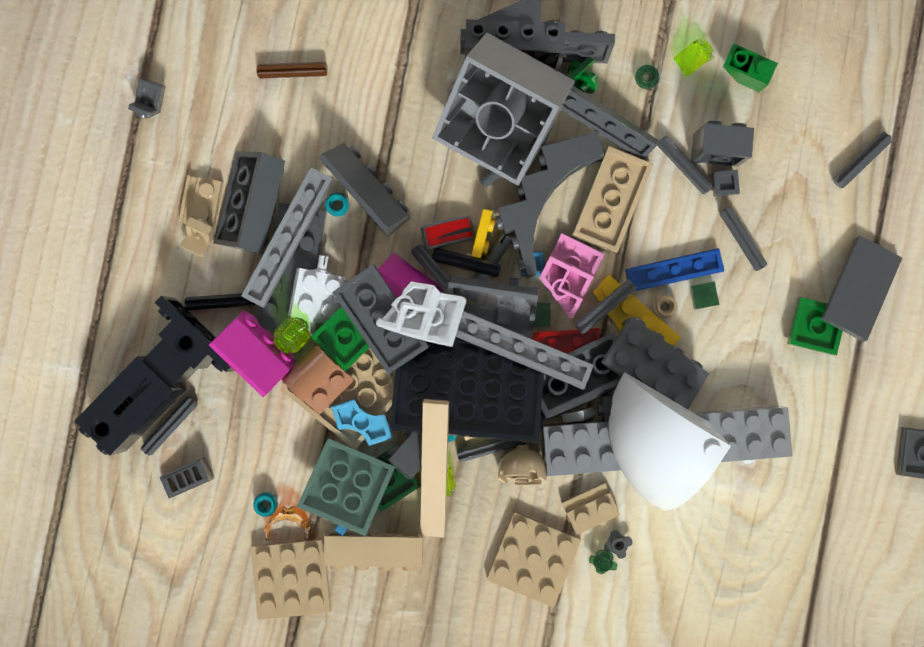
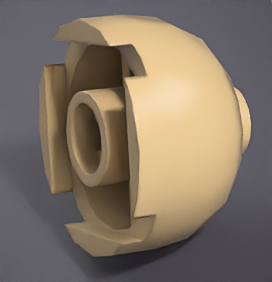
[498,445,547,486]

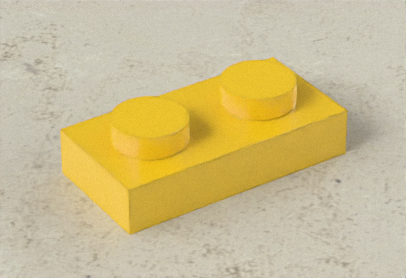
[471,209,496,259]

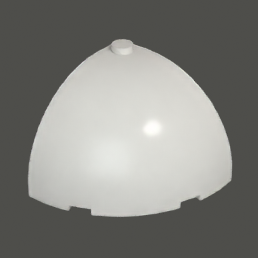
[609,372,731,511]

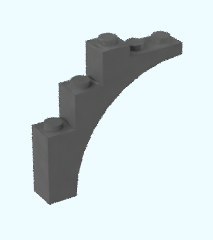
[495,131,604,279]

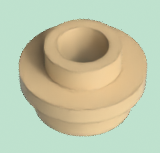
[653,294,678,319]

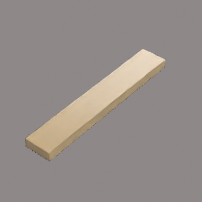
[420,399,449,538]

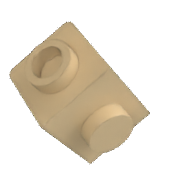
[181,217,214,257]

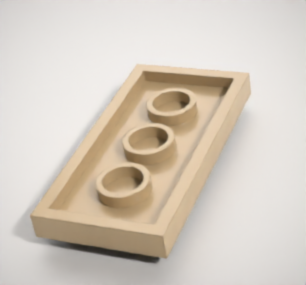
[572,146,653,253]

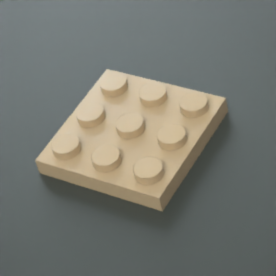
[487,511,581,608]
[251,538,331,620]

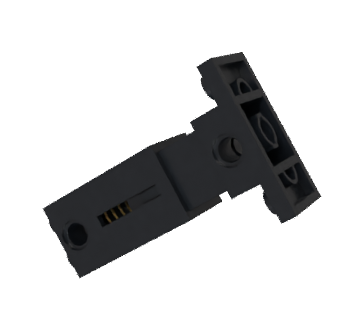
[74,296,235,456]

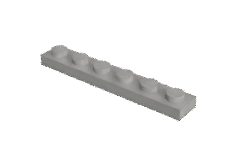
[241,167,333,308]
[456,311,594,389]

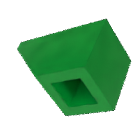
[723,43,778,93]

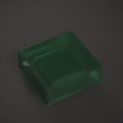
[689,281,719,310]

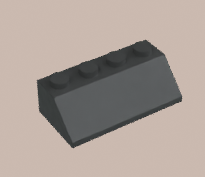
[319,143,409,237]
[213,151,285,254]
[541,332,621,421]

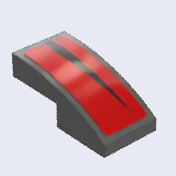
[420,215,476,250]

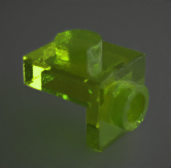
[673,39,715,77]

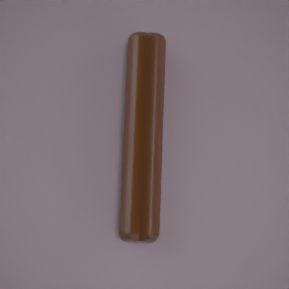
[256,62,328,79]

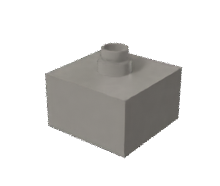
[432,33,575,186]

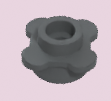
[604,530,633,559]

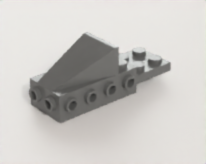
[460,0,615,71]

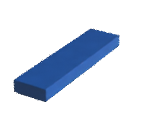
[625,248,724,292]

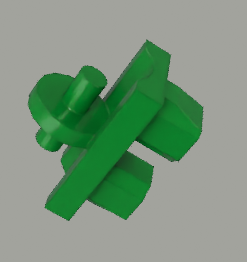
[565,57,598,94]

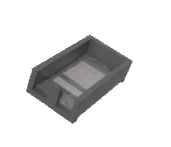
[443,275,539,339]

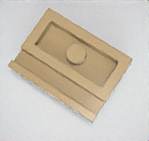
[178,175,224,230]
[561,482,620,535]

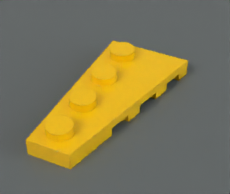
[592,274,681,346]

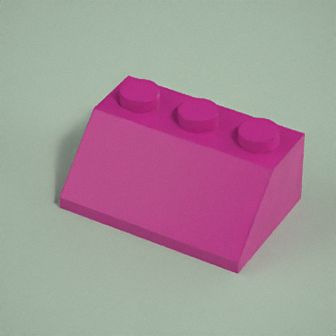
[378,253,443,298]
[209,310,296,397]

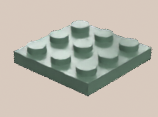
[297,439,395,537]

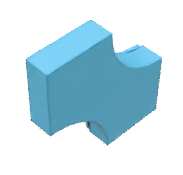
[331,399,393,445]

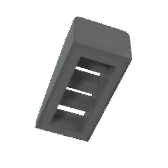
[160,457,214,499]

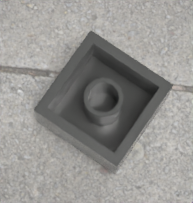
[691,121,754,167]

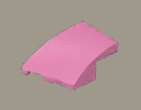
[539,233,605,319]

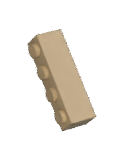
[324,532,423,571]

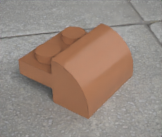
[282,344,354,415]

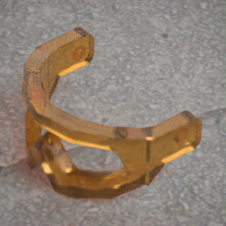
[265,506,311,540]

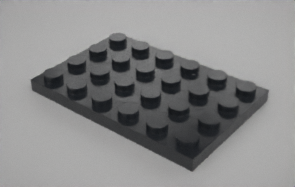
[389,336,546,443]

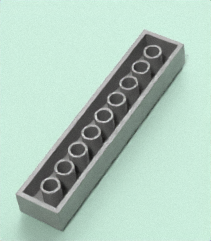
[541,406,793,476]

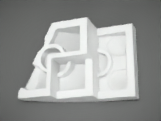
[376,282,466,347]

